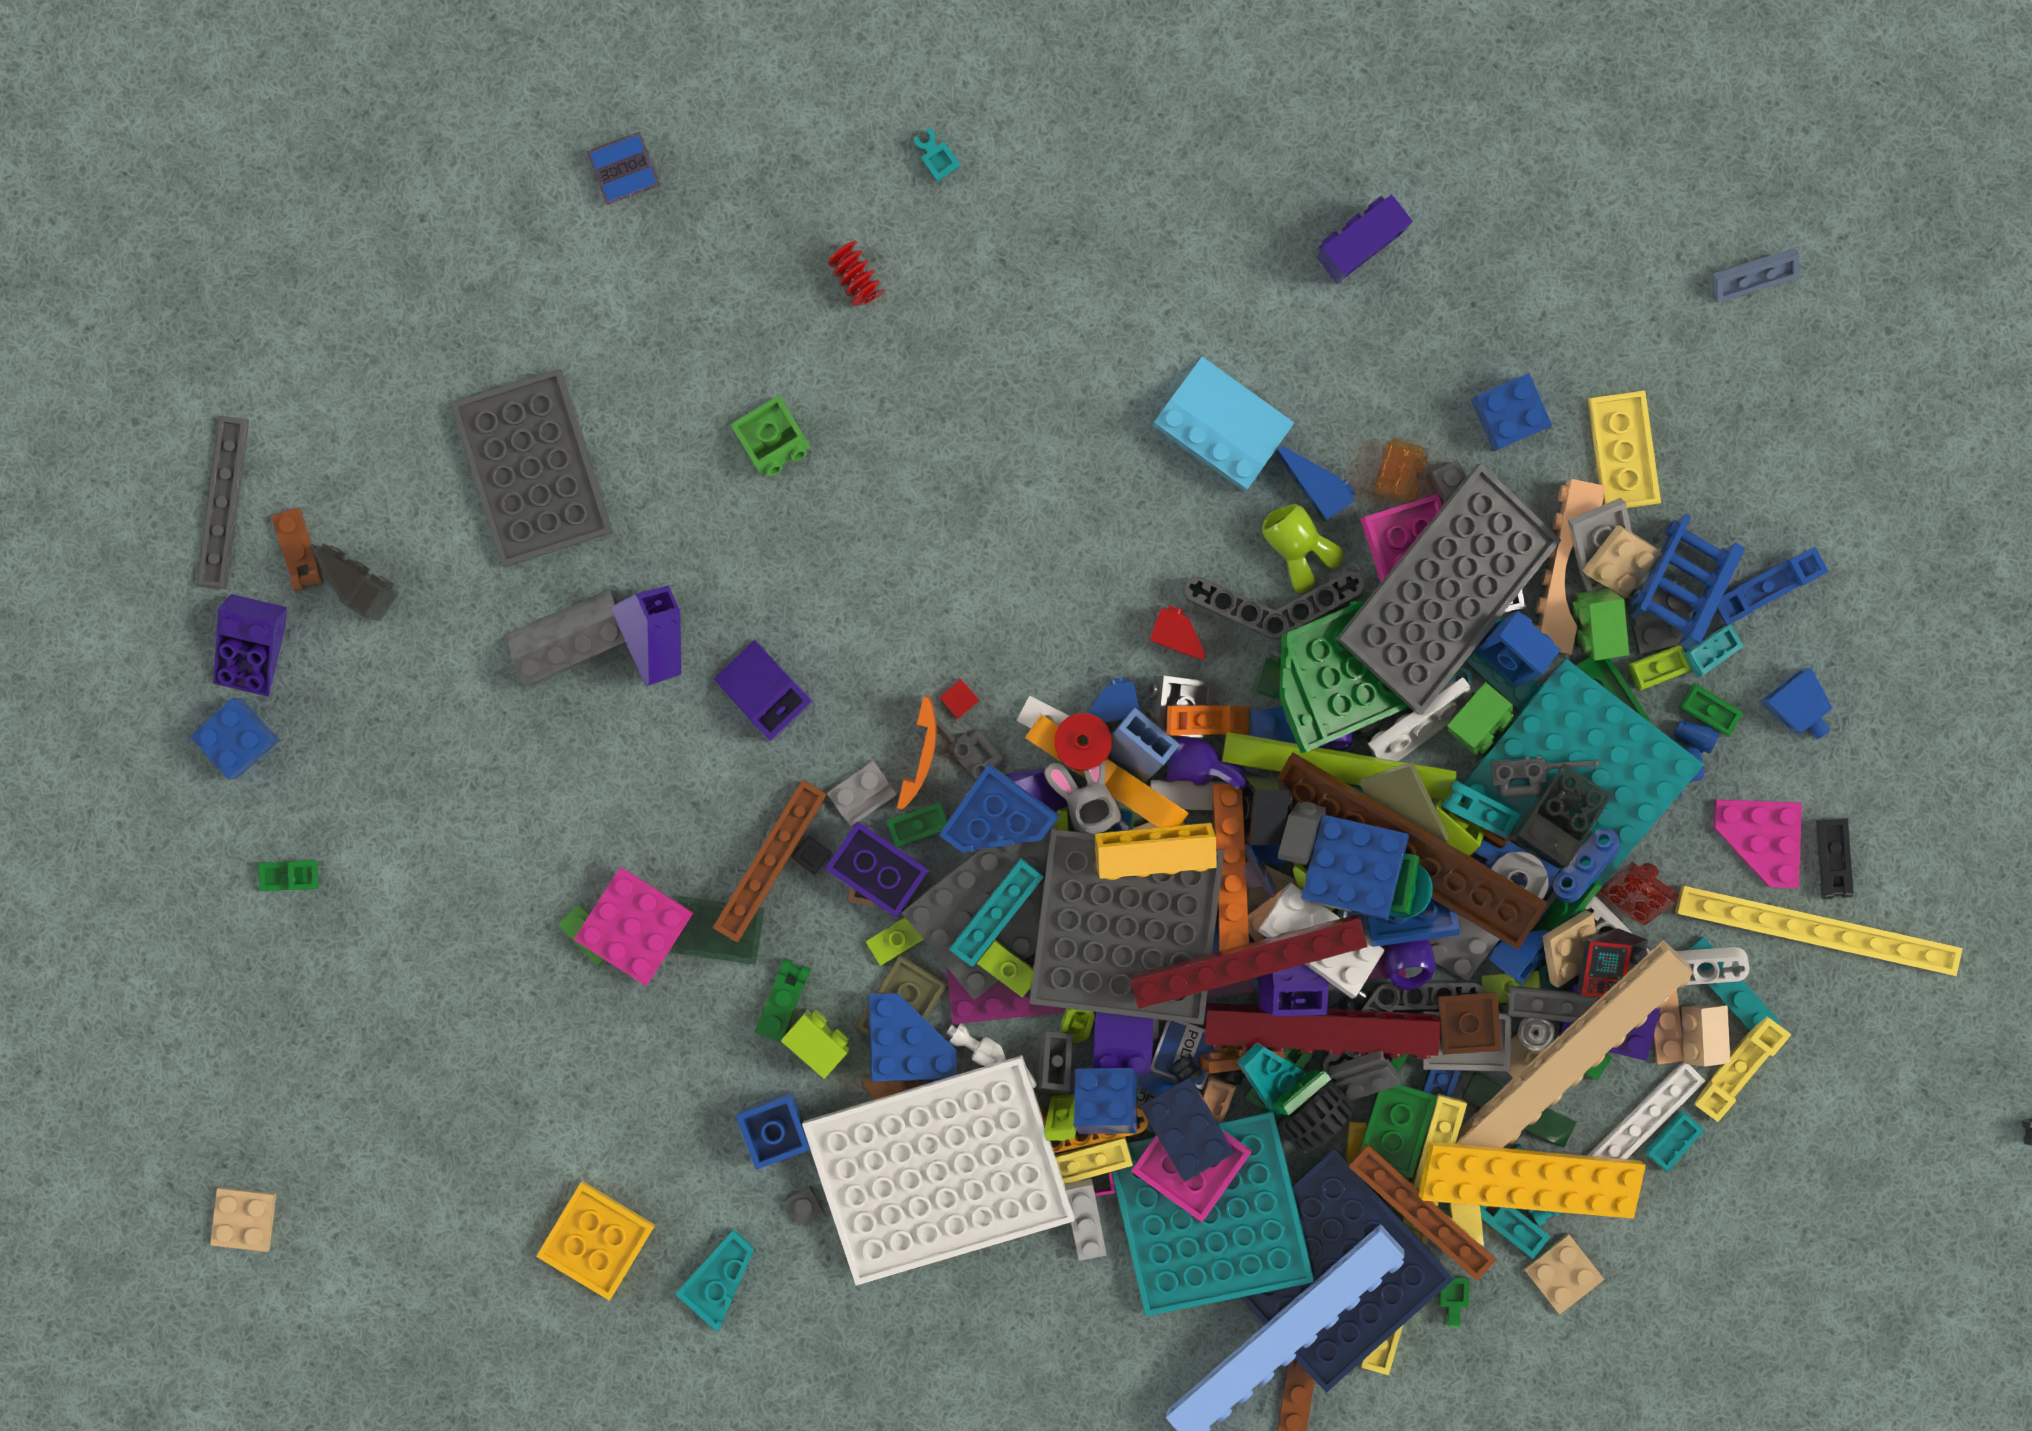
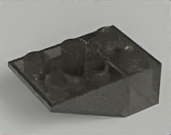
[309,543,399,621]
[1510,763,1612,869]

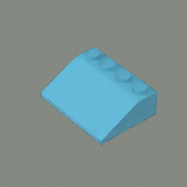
[1152,357,1294,492]

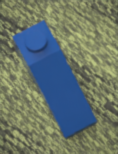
[1275,446,1355,522]

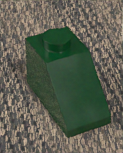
[1251,655,1281,701]

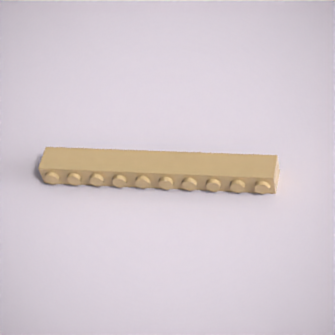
[1456,940,1693,1148]

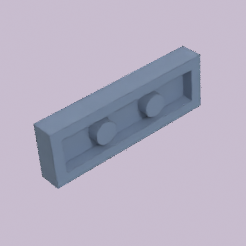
[1713,248,1799,303]

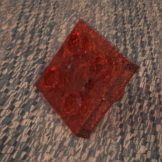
[1599,862,1679,925]

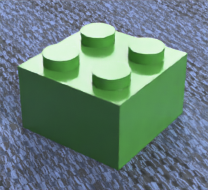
[1572,588,1629,660]
[1447,682,1513,758]

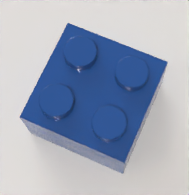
[1471,373,1552,452]
[1473,611,1561,688]
[190,698,280,779]
[1074,1068,1138,1134]
[736,1091,810,1170]

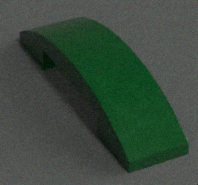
[1462,1072,1577,1148]

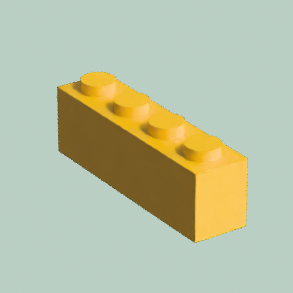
[1095,823,1217,880]

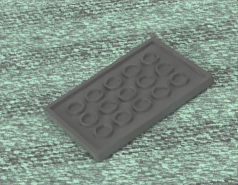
[451,369,613,567]
[901,825,1058,1000]

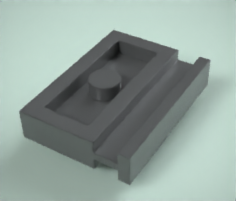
[1329,1050,1401,1101]

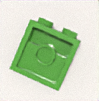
[730,395,811,477]

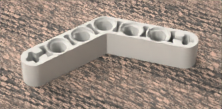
[1585,896,1750,985]

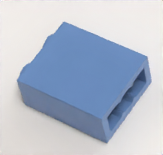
[1109,708,1180,783]

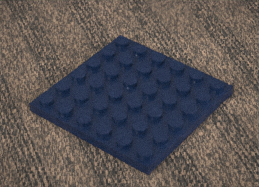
[1240,1147,1454,1393]

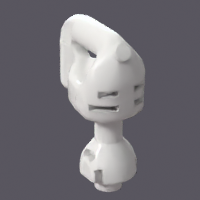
[946,1023,1006,1066]

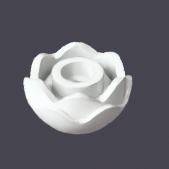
[1518,1018,1555,1051]

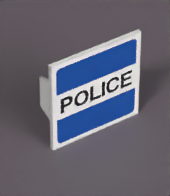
[1151,1020,1216,1090]

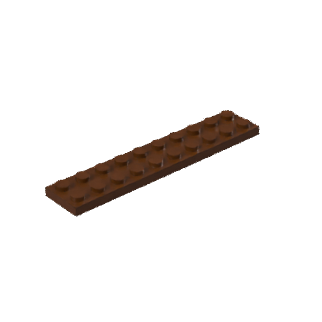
[1277,752,1548,950]

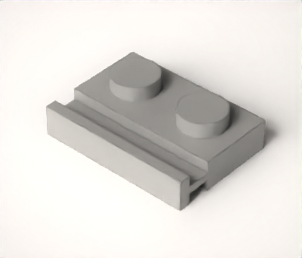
[827,761,897,827]

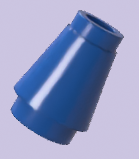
[1673,720,1719,754]

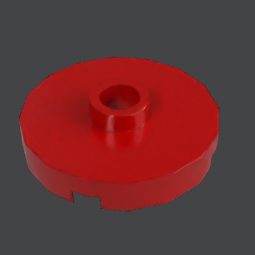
[1054,713,1112,771]

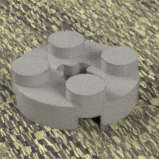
[1491,851,1548,899]

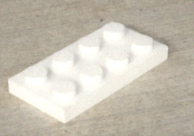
[1368,677,1472,761]
[1258,883,1384,998]

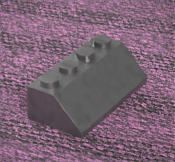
[506,589,626,687]

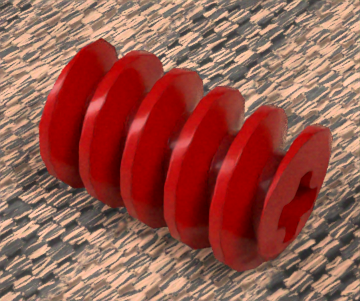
[827,241,885,306]

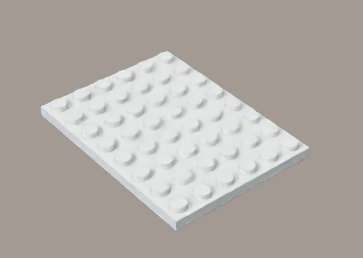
[802,1055,1075,1285]

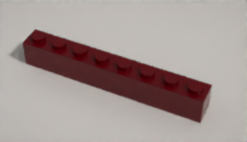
[1129,914,1368,1009]
[1205,1003,1440,1059]

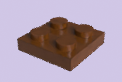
[1438,992,1501,1055]

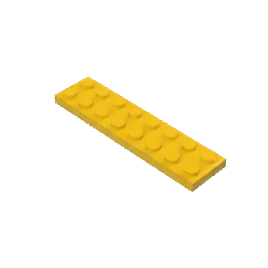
[1418,1141,1646,1219]

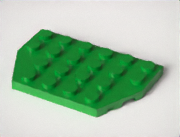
[1279,599,1442,753]

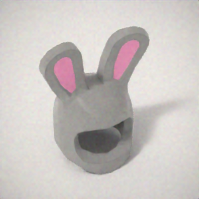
[1044,762,1121,834]

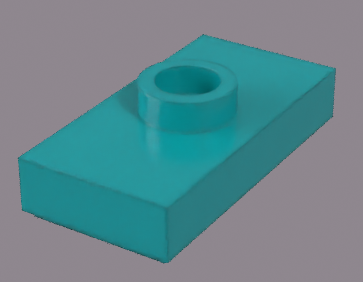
[1682,624,1744,677]
[1644,1110,1705,1172]

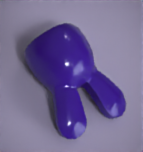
[1163,736,1247,790]
[1385,939,1436,991]

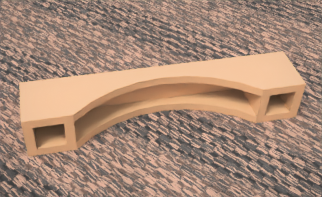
[1534,479,1605,655]

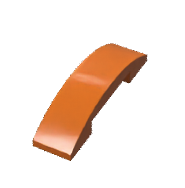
[897,694,937,809]
[1167,705,1249,735]

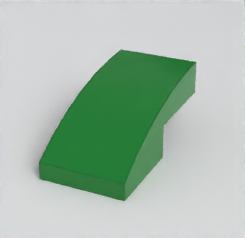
[258,860,319,891]

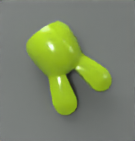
[1262,504,1344,594]

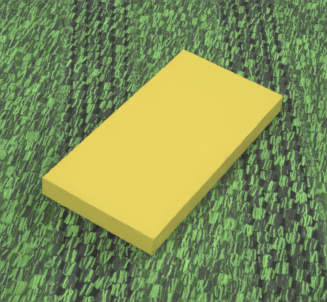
[1587,391,1661,508]

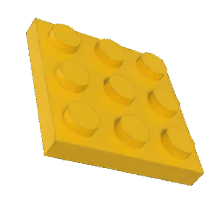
[536,1181,655,1301]

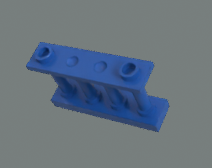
[1629,514,1745,650]

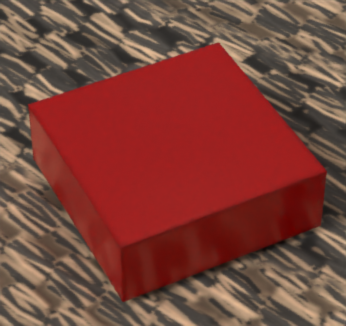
[939,679,980,719]

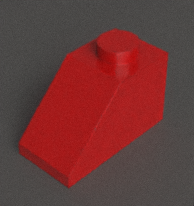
[1149,605,1206,661]

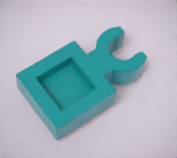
[914,128,961,183]

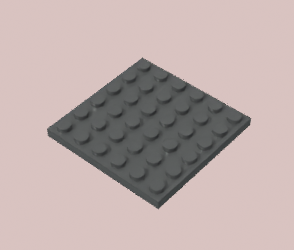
[1029,829,1224,1025]

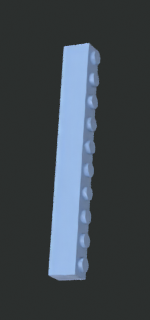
[1166,1224,1405,1431]

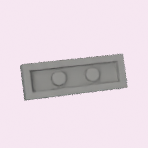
[1064,1178,1107,1261]

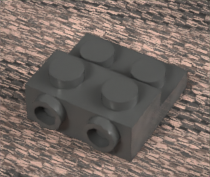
[1625,581,1692,654]
[1145,676,1215,739]

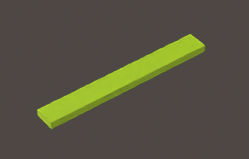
[1222,732,1456,800]

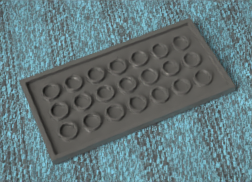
[1336,463,1561,715]

